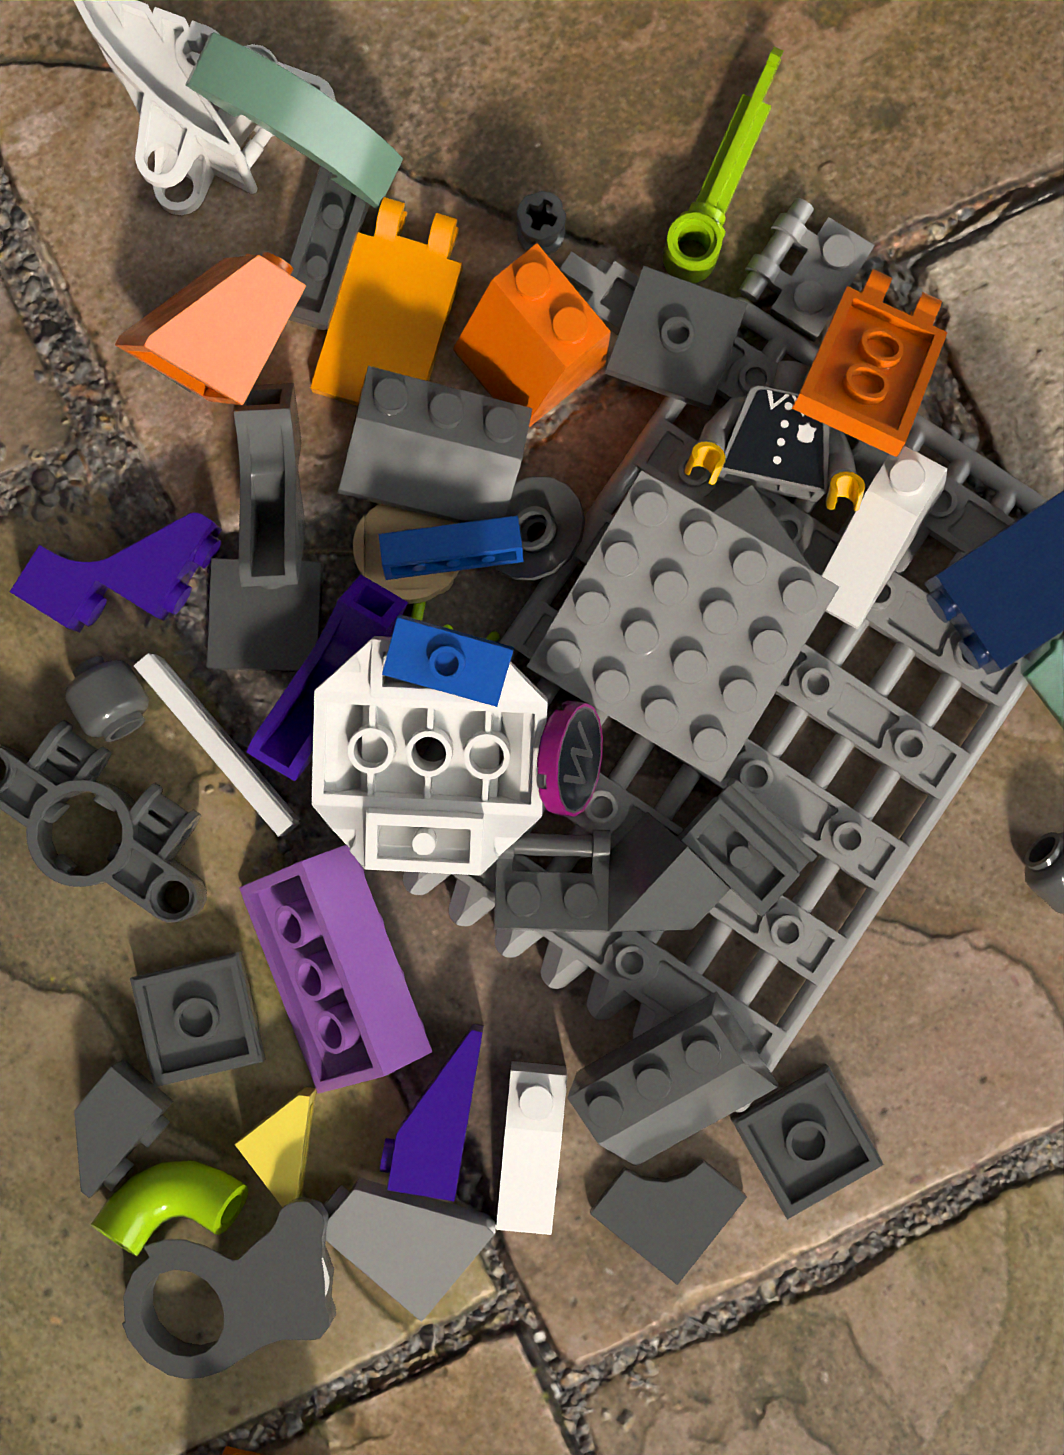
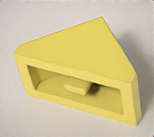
[235,1087,316,1208]

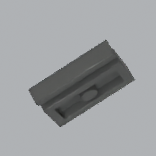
[677,778,817,917]

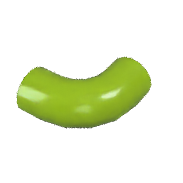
[91,1160,249,1256]

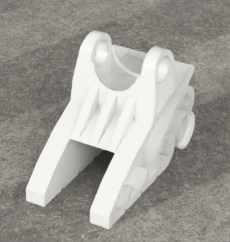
[74,0,336,215]

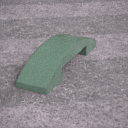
[185,32,403,208]

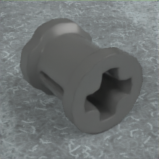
[516,191,566,256]

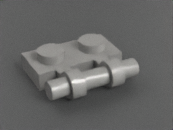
[738,198,875,342]

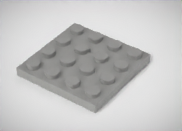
[527,470,839,783]

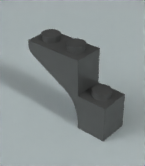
[233,383,306,589]

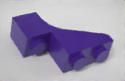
[9,513,222,633]
[246,575,408,781]

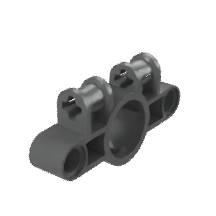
[0,720,207,922]

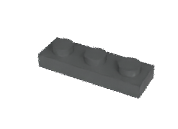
[288,166,369,331]

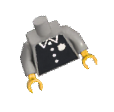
[684,361,865,511]

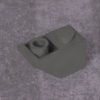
[74,1059,174,1199]

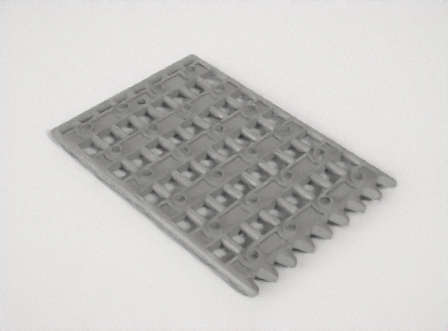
[403,297,1063,1112]

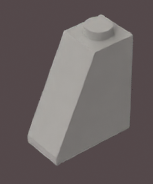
[323,1178,496,1322]

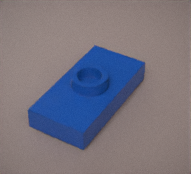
[382,615,514,707]

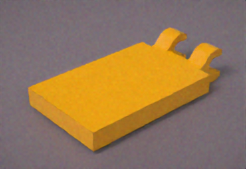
[310,197,463,406]

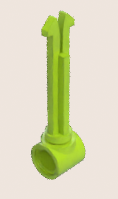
[663,47,784,284]

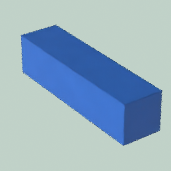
[378,516,524,580]

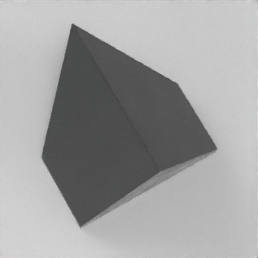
[608,811,730,932]

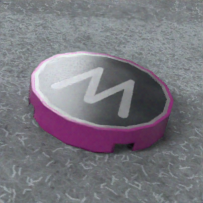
[537,701,603,817]

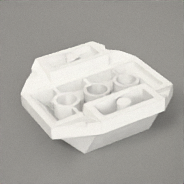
[312,636,548,875]

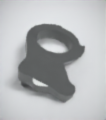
[122,1197,336,1379]

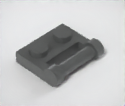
[494,829,611,933]

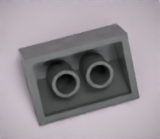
[338,366,533,523]
[567,991,778,1166]

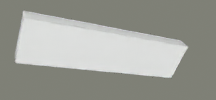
[134,653,300,836]

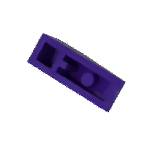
[380,1024,484,1201]

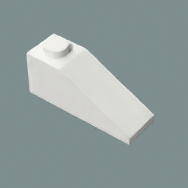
[822,446,947,630]
[496,1061,567,1235]

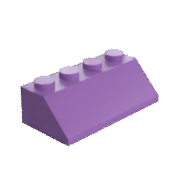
[239,845,432,1094]

